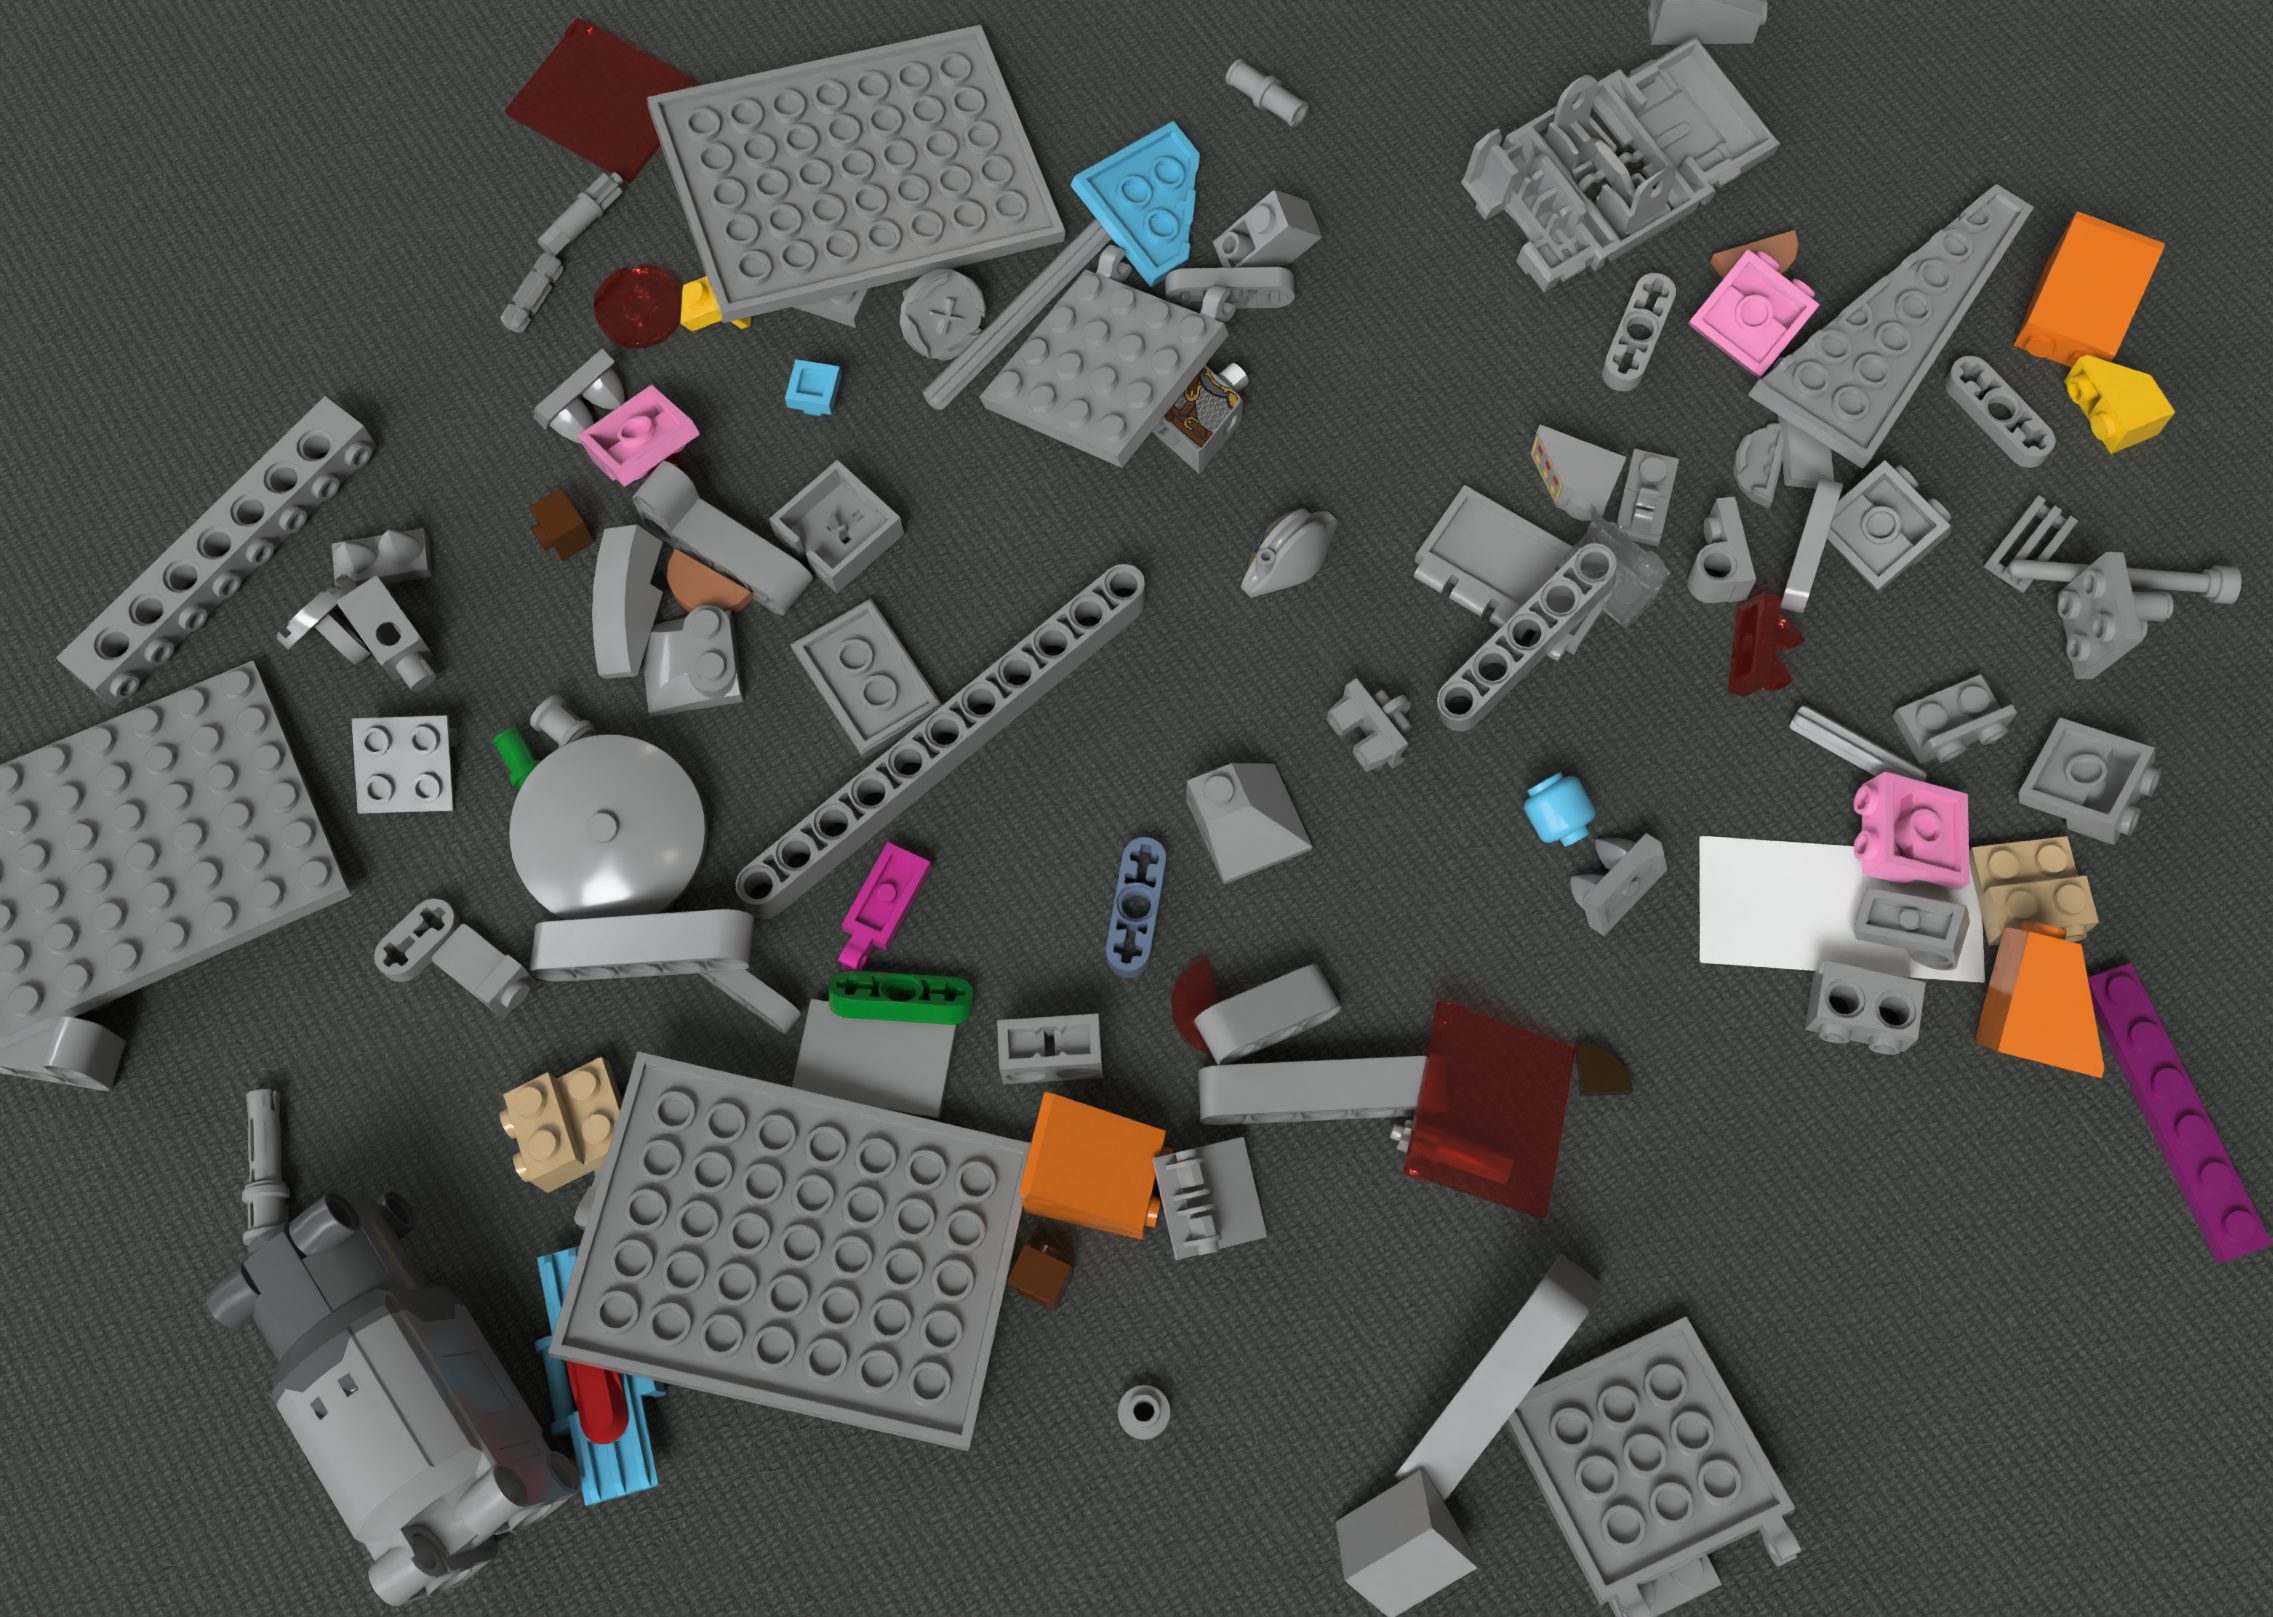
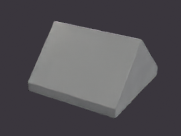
[1336,1468,1481,1617]

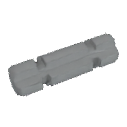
[501,253,563,333]

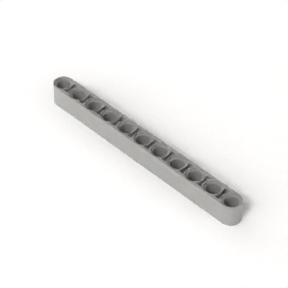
[735,564,1145,920]

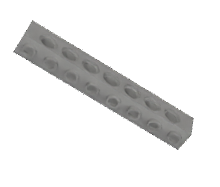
[56,396,377,709]

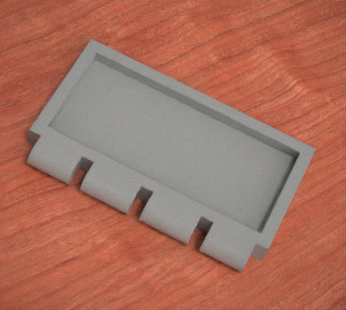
[1413,485,1624,662]

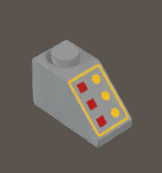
[1530,424,1627,524]

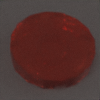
[593,265,682,348]

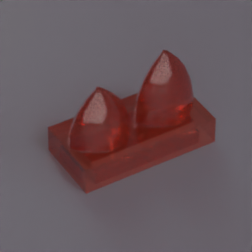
[1728,591,1805,697]

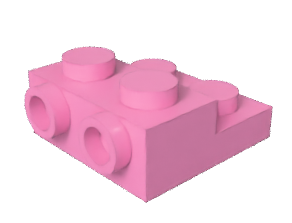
[1688,249,1820,379]
[577,385,700,487]
[1854,771,1970,890]

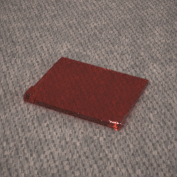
[505,18,703,184]
[1403,1001,1576,1219]

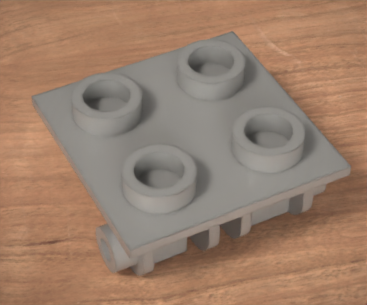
[352,715,458,814]
[1152,1137,1267,1260]

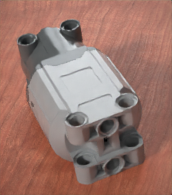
[205,1190,582,1606]

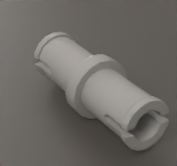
[1226,59,1309,127]

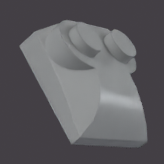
[643,605,744,717]

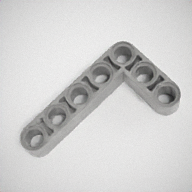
[1394,1254,1604,1502]

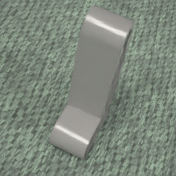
[632,461,813,616]
[0,1016,126,1091]

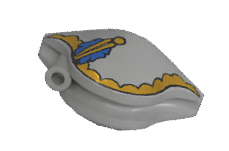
[1241,509,1338,598]

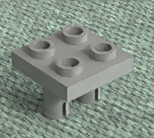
[2057,552,2174,679]

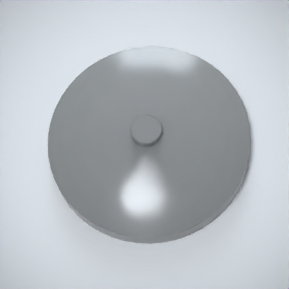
[509,735,708,920]

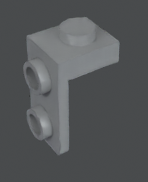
[432,924,537,1020]

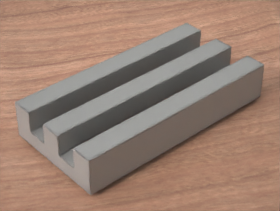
[1984,495,2078,593]

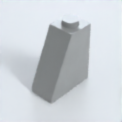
[1648,0,1767,45]

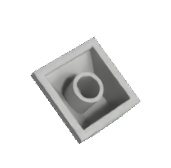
[1186,763,1313,885]

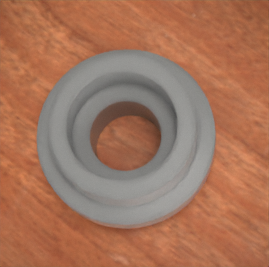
[1118,1385,1170,1440]

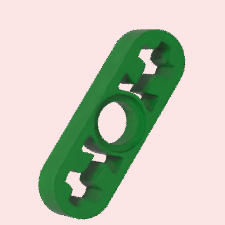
[829,970,973,1025]

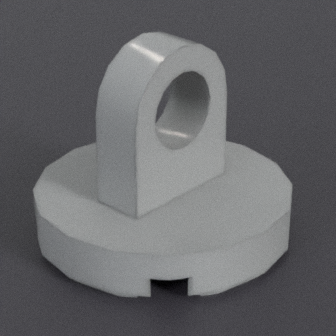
[900,269,986,360]
[276,574,372,666]

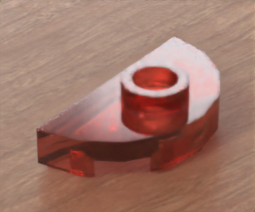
[1171,959,1219,1057]

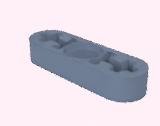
[1106,837,1166,978]

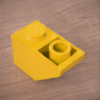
[2064,355,2175,454]

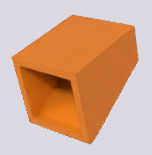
[2013,211,2165,369]
[1974,920,2105,1078]
[1019,1092,1174,1240]

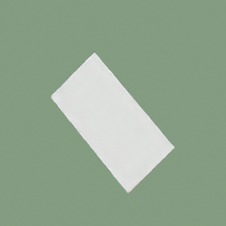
[1699,836,1985,983]

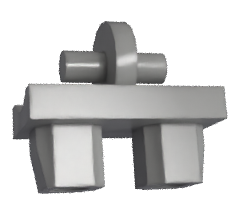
[1327,678,1412,772]

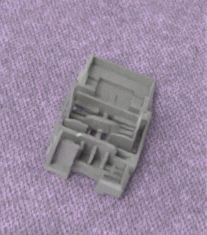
[1461,36,1780,293]

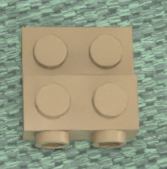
[1969,836,2099,946]
[499,1057,623,1193]

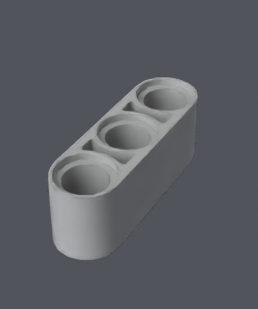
[1194,964,1342,1065]

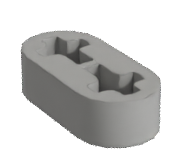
[374,898,461,982]

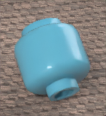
[1523,772,1597,847]

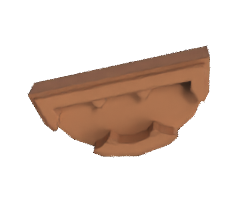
[1710,230,1799,278]
[667,549,754,613]

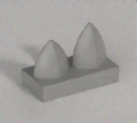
[533,348,625,444]
[332,528,432,589]
[1570,833,1668,936]

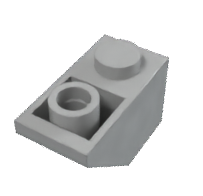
[1213,189,1322,268]

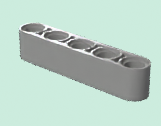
[1437,543,1617,732]
[529,909,754,982]
[1198,1056,1448,1125]

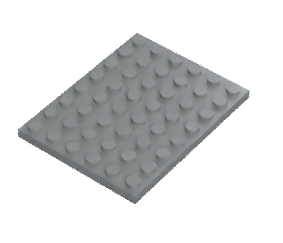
[647,25,1065,323]
[0,660,352,1049]
[548,1052,1031,1451]

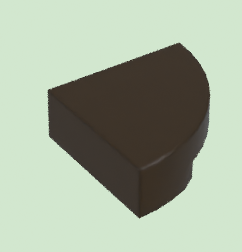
[1575,1043,1633,1096]

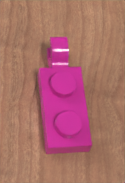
[838,842,932,971]

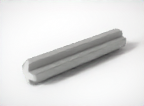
[1790,705,1927,782]

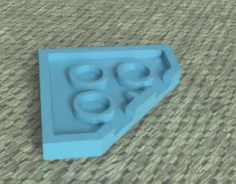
[1070,121,1200,287]

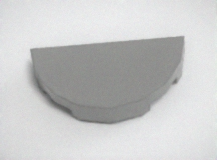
[1733,423,1783,508]

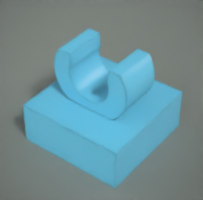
[785,359,842,417]

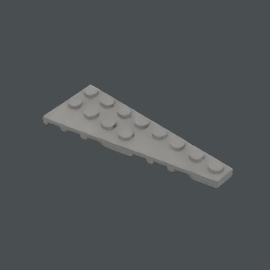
[1748,184,2034,469]

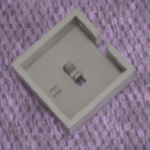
[769,460,904,594]

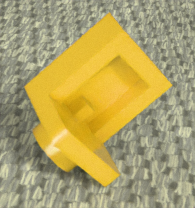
[680,276,751,331]

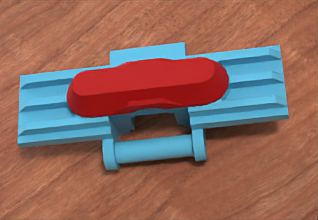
[535,1246,666,1506]

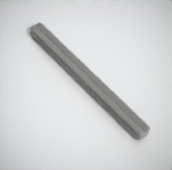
[923,219,1112,411]

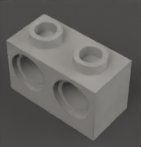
[1805,960,1926,1055]
[997,1014,1103,1084]

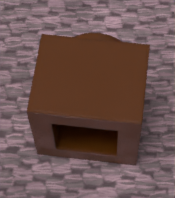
[528,488,594,562]
[1007,1243,1073,1312]

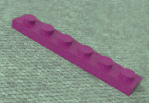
[2088,963,2272,1264]

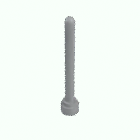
[2009,559,2242,604]

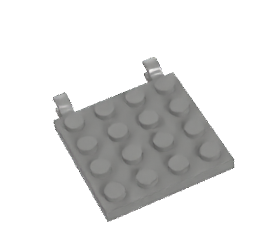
[979,245,1236,468]
[1506,1316,1802,1617]

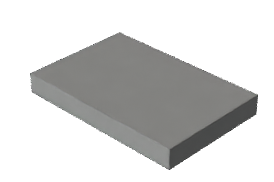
[790,598,942,760]
[792,999,958,1121]

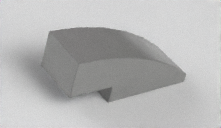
[592,524,663,679]

